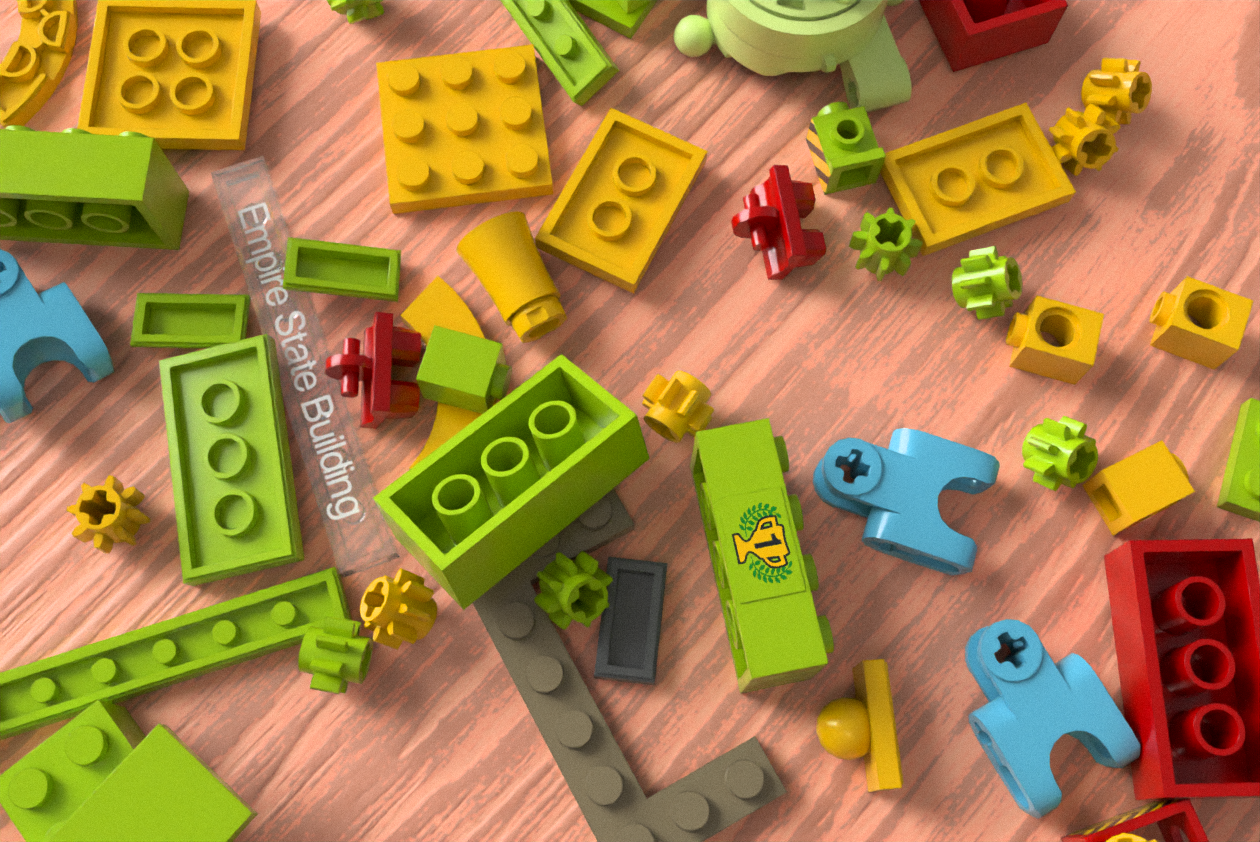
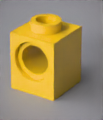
[1149,276,1253,370]
[1006,295,1104,385]
[1082,440,1195,536]

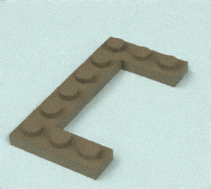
[473,488,787,842]

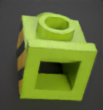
[806,102,886,195]

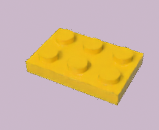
[880,102,1076,256]
[535,108,708,294]

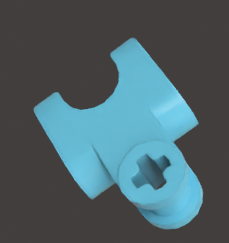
[0,249,115,424]
[813,428,1000,576]
[965,619,1140,819]

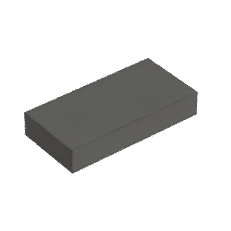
[594,557,667,685]

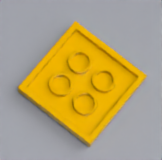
[77,0,261,150]
[376,44,554,214]

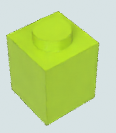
[416,325,512,414]

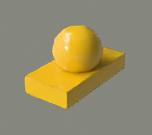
[816,659,904,792]

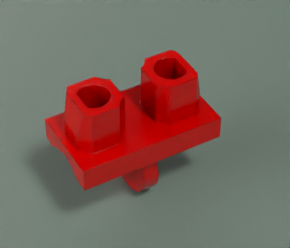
[731,165,827,280]
[325,311,421,429]

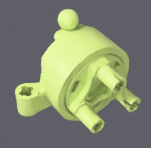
[673,0,912,112]

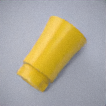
[456,211,567,343]

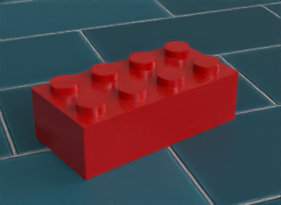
[1104,538,1260,800]

